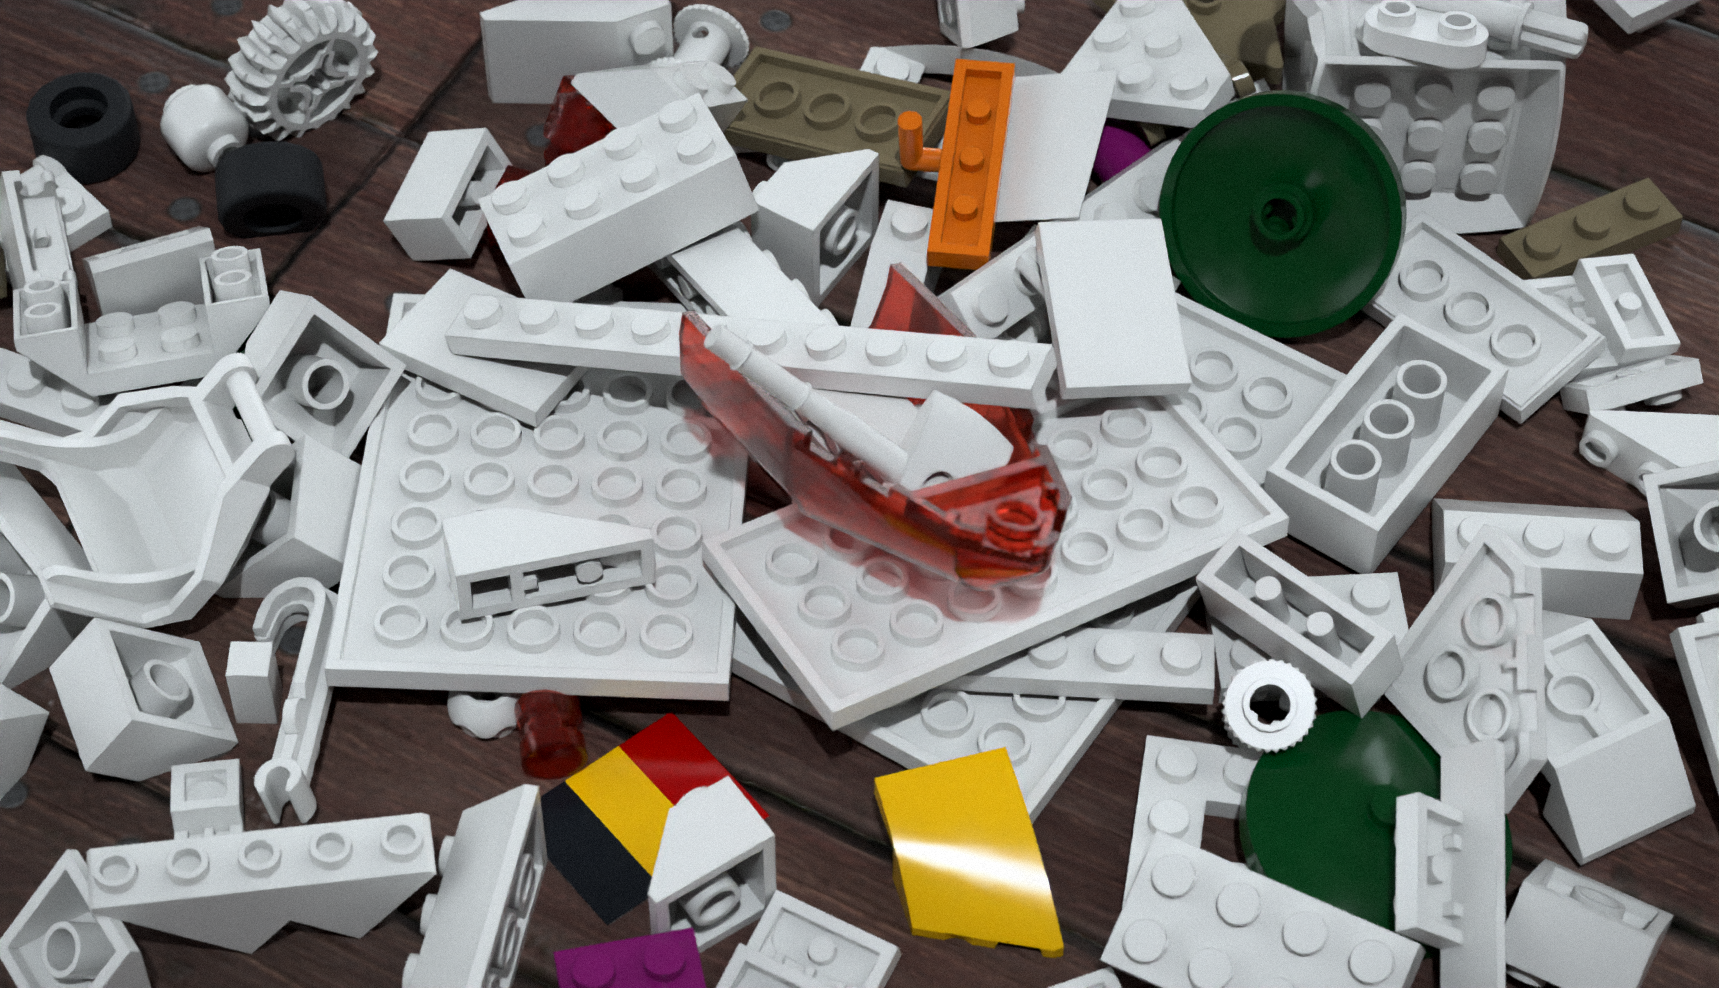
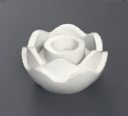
[447,691,530,739]

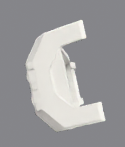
[0,353,295,629]

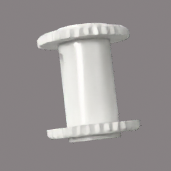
[649,4,750,69]
[1221,658,1318,753]

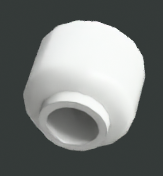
[160,84,249,172]

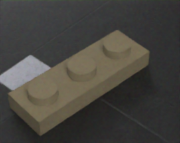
[1496,177,1683,280]

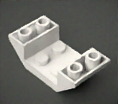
[13,246,270,397]
[1541,610,1696,865]

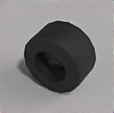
[26,72,141,184]
[214,141,327,239]

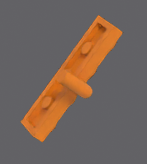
[898,59,1015,270]

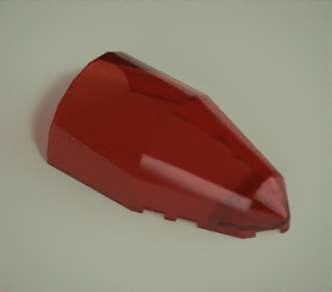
[679,262,1072,591]

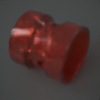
[514,690,588,780]

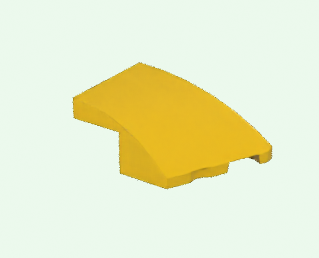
[874,747,1064,958]

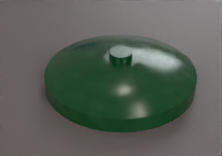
[1159,90,1407,338]
[1239,710,1513,959]

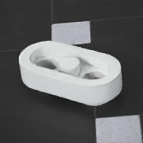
[1363,0,1489,69]

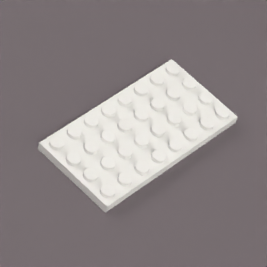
[702,395,1289,731]

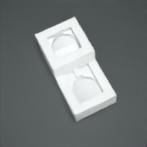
[170,758,245,840]

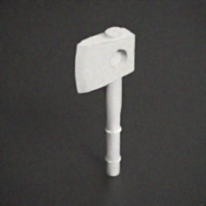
[704,324,1014,545]

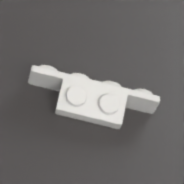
[1394,738,1506,988]

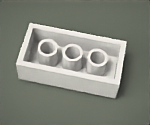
[478,92,760,302]
[1264,312,1509,574]
[1100,830,1426,988]

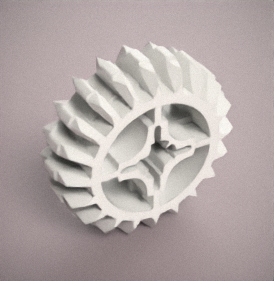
[225,0,378,141]

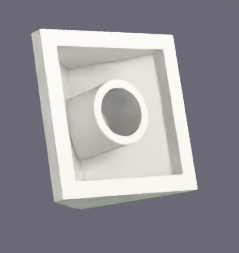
[82,226,215,316]
[0,849,151,988]

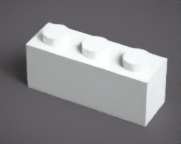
[1195,529,1404,719]

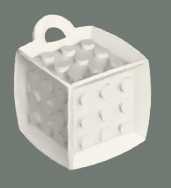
[1282,0,1567,234]

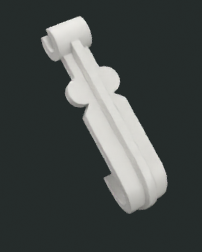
[252,577,338,824]

